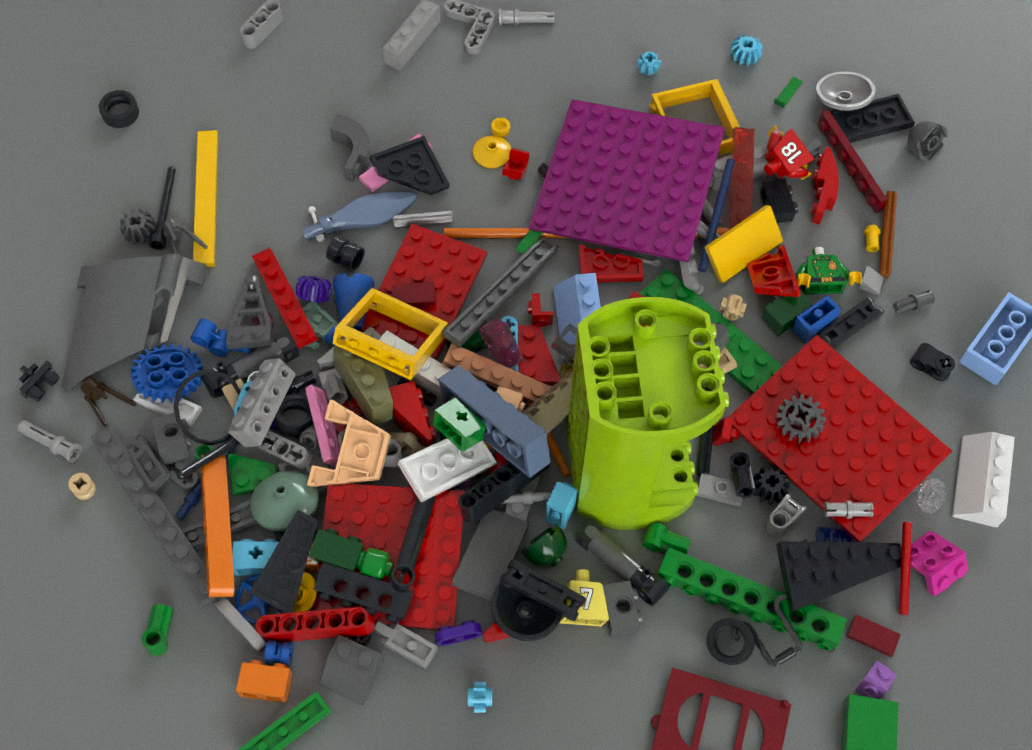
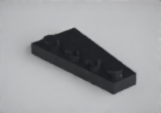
[250,510,318,613]

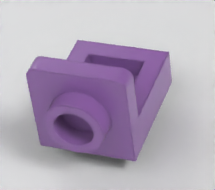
[856,660,897,699]

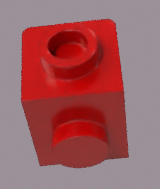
[502,148,530,180]
[527,293,554,327]

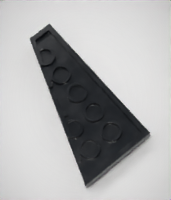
[776,541,901,613]

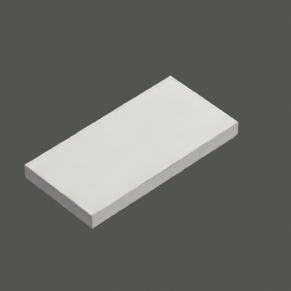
[397,438,497,502]

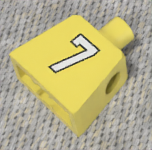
[559,569,609,627]

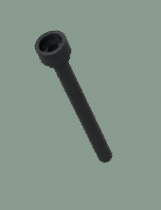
[149,167,176,250]
[176,437,241,480]

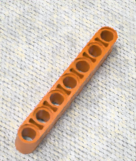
[201,455,234,598]

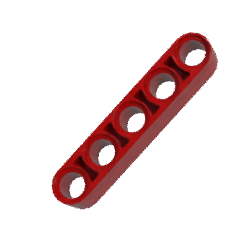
[256,607,375,643]

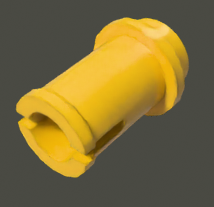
[864,225,880,252]

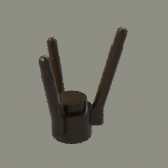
[81,378,137,426]

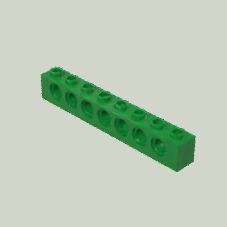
[658,547,847,651]

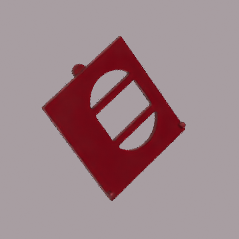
[650,667,791,750]

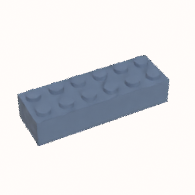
[438,365,551,478]

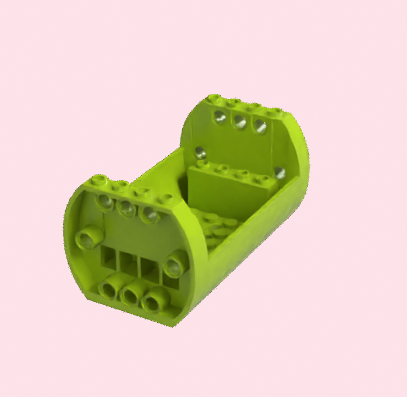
[567,297,729,530]

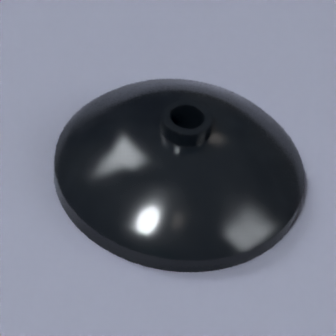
[491,574,562,641]

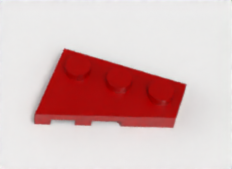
[579,244,644,283]
[518,325,561,386]

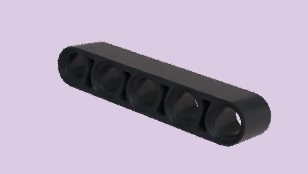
[458,461,551,523]

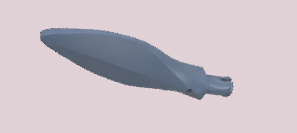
[302,192,418,241]

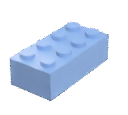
[959,292,1032,386]

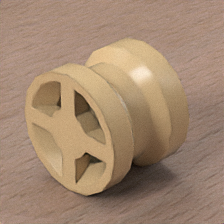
[68,472,96,500]

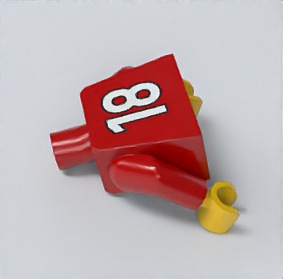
[764,125,814,180]

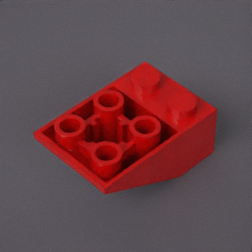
[389,381,435,447]

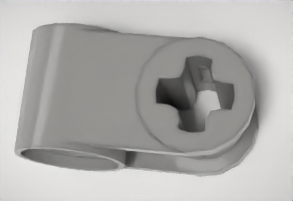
[765,493,807,537]

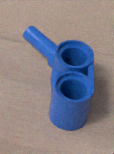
[190,318,252,358]

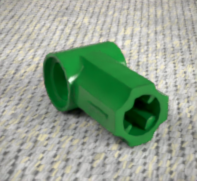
[642,522,691,554]
[141,604,174,656]

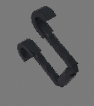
[731,594,803,667]

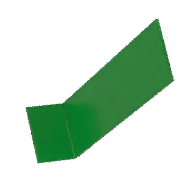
[774,76,803,108]
[514,230,543,255]

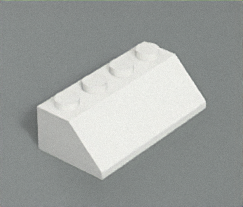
[952,432,1015,528]

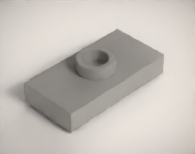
[696,473,743,507]

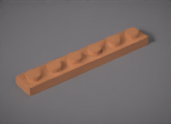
[442,343,552,403]

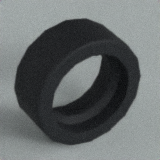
[99,90,139,128]
[274,394,314,437]
[706,618,755,665]

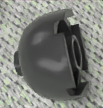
[907,120,947,161]

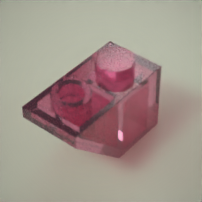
[479,318,523,368]

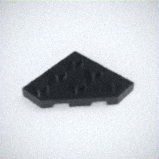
[370,136,450,195]

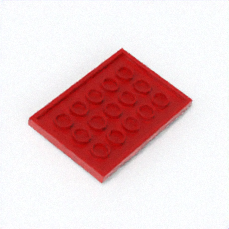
[360,224,488,361]

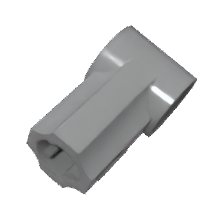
[318,368,348,405]

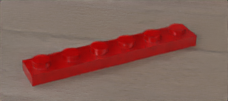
[252,247,318,349]

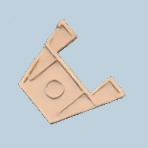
[307,400,391,487]

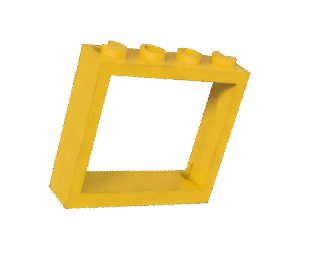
[649,79,745,156]
[332,288,448,380]

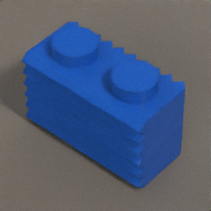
[792,295,841,343]

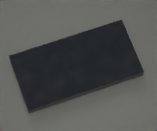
[830,94,915,143]

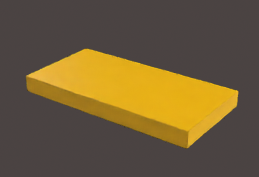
[705,205,783,283]

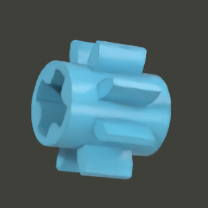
[637,51,661,76]
[468,681,492,713]

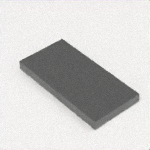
[451,509,529,601]

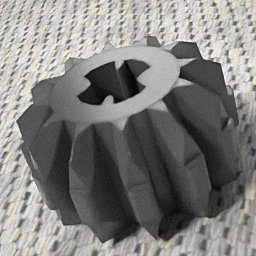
[120,209,156,244]

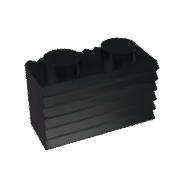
[760,178,798,223]

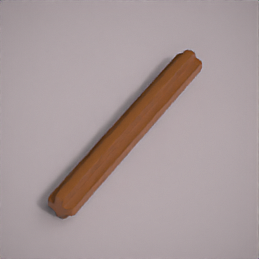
[879,191,897,278]

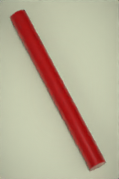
[899,521,912,615]

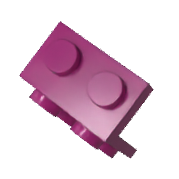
[910,531,968,596]

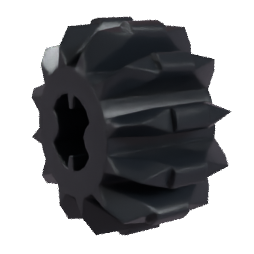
[753,465,790,505]

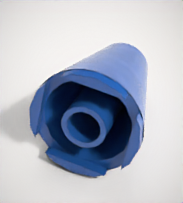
[332,273,375,331]

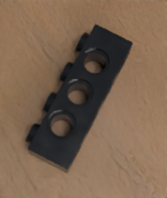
[313,562,415,624]

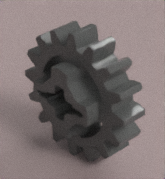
[776,394,826,443]

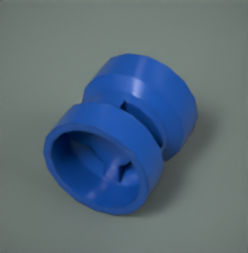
[264,640,294,666]

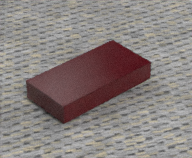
[392,282,435,306]
[847,614,901,657]

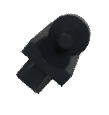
[19,361,60,402]

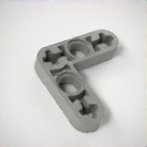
[444,0,495,55]

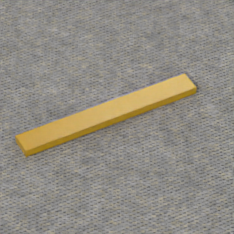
[193,130,219,267]

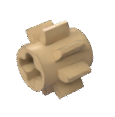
[719,294,747,321]

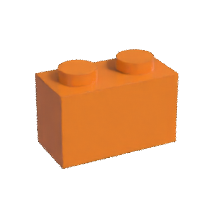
[236,660,293,703]

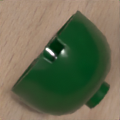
[520,523,567,567]

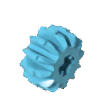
[730,34,763,67]

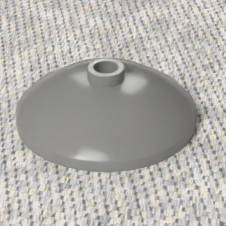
[816,71,876,111]

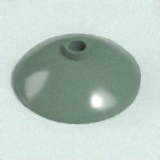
[250,471,319,531]

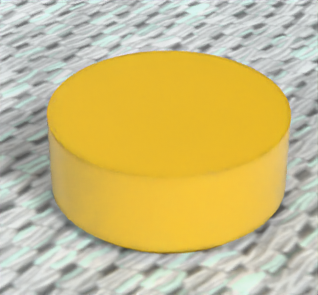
[491,118,510,137]

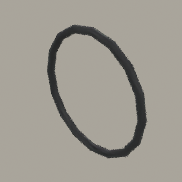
[173,369,241,445]

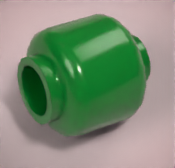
[357,548,394,581]

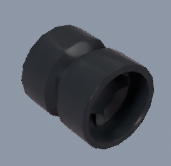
[326,235,365,272]

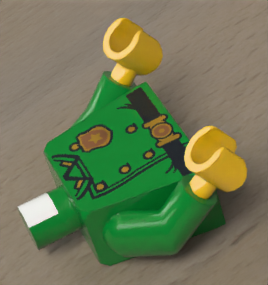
[795,247,862,295]

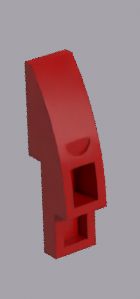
[810,147,839,225]

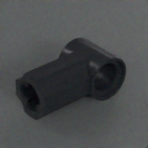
[729,452,756,499]

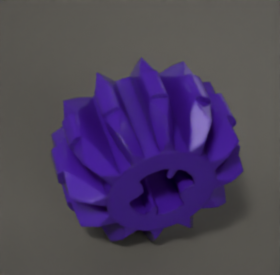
[295,275,332,303]

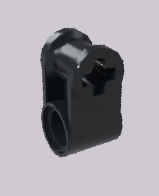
[910,343,955,381]

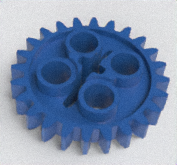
[131,343,203,403]

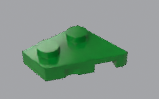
[228,453,277,496]

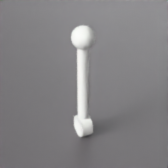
[308,206,325,242]

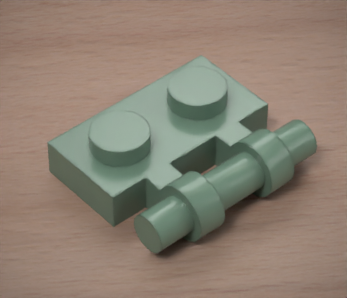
[302,302,339,350]

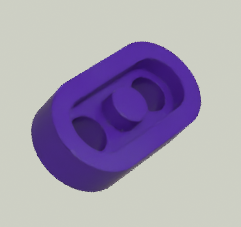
[434,620,483,646]

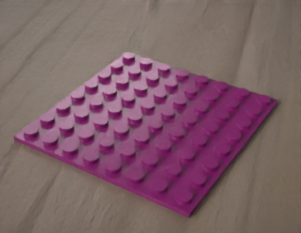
[528,99,725,262]

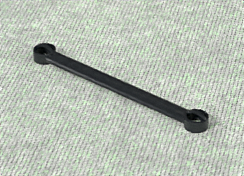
[389,430,446,591]

